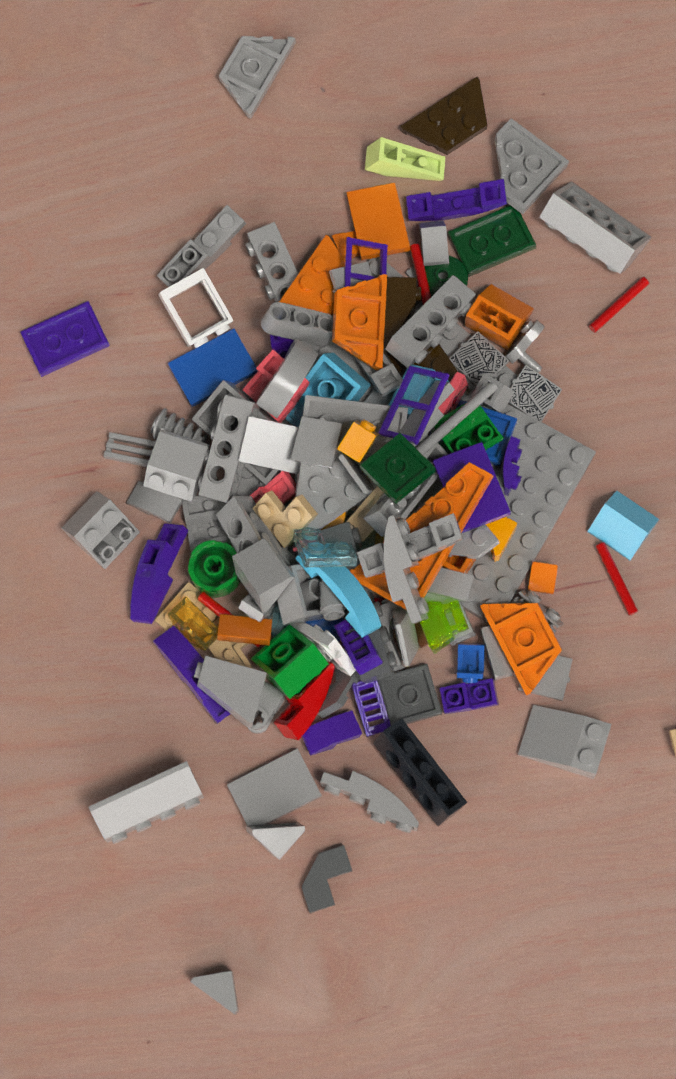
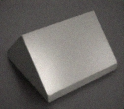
[232,538,295,613]

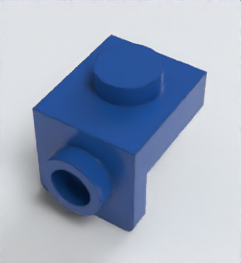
[457,643,485,683]

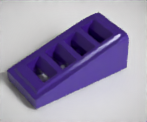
[334,619,383,675]
[351,680,391,737]

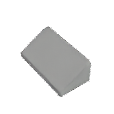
[391,608,419,666]
[480,626,515,681]

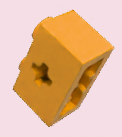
[337,419,379,463]

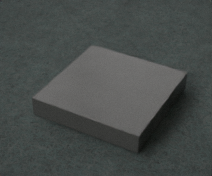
[377,664,442,725]

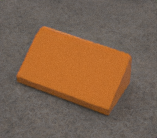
[217,614,272,646]

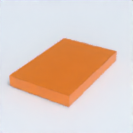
[346,183,410,261]

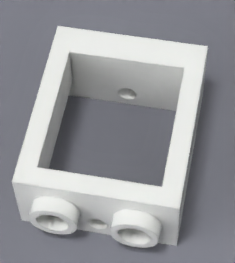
[158,268,234,348]

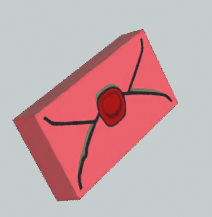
[438,372,468,416]

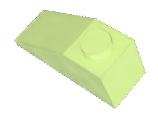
[365,137,445,181]

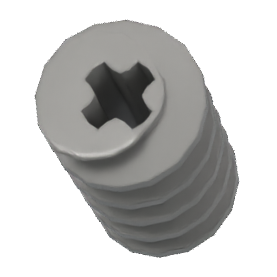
[150,408,208,443]

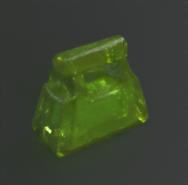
[420,600,469,654]

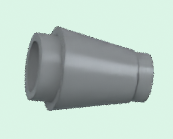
[319,581,346,621]

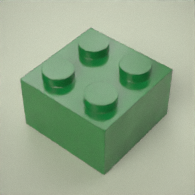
[251,624,329,699]

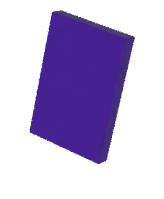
[20,301,110,377]
[433,442,511,533]

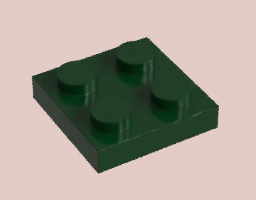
[360,433,436,504]

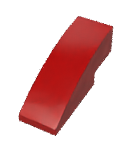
[273,662,335,740]

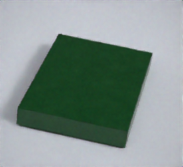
[448,205,537,277]

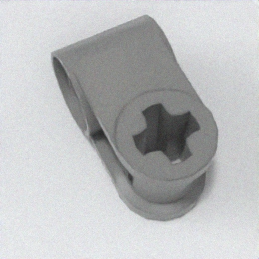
[248,682,285,734]

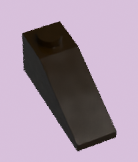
[383,277,421,357]

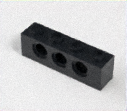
[373,718,468,827]

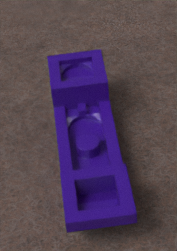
[406,179,507,221]

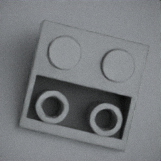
[61,491,140,569]

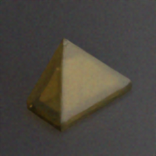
[168,596,218,651]

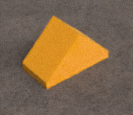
[485,517,517,562]

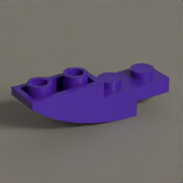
[130,523,189,624]
[153,626,230,724]

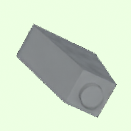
[194,656,267,728]

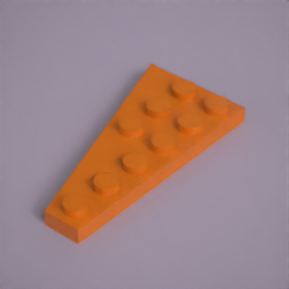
[350,462,494,610]

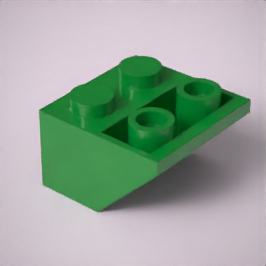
[431,402,503,454]

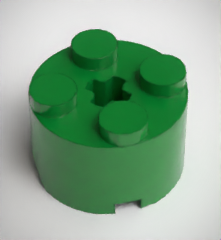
[188,540,241,598]

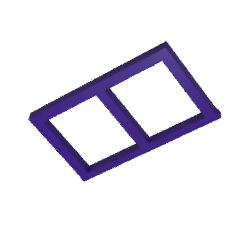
[344,237,388,287]
[379,366,450,445]

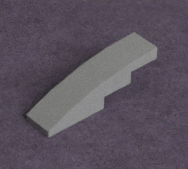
[400,380,455,448]

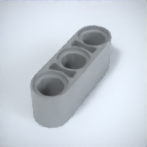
[261,302,333,346]

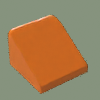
[331,231,360,260]
[528,562,558,594]

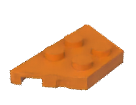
[279,235,345,315]
[332,274,387,370]
[480,603,563,696]

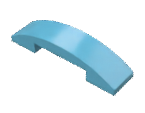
[295,547,381,638]

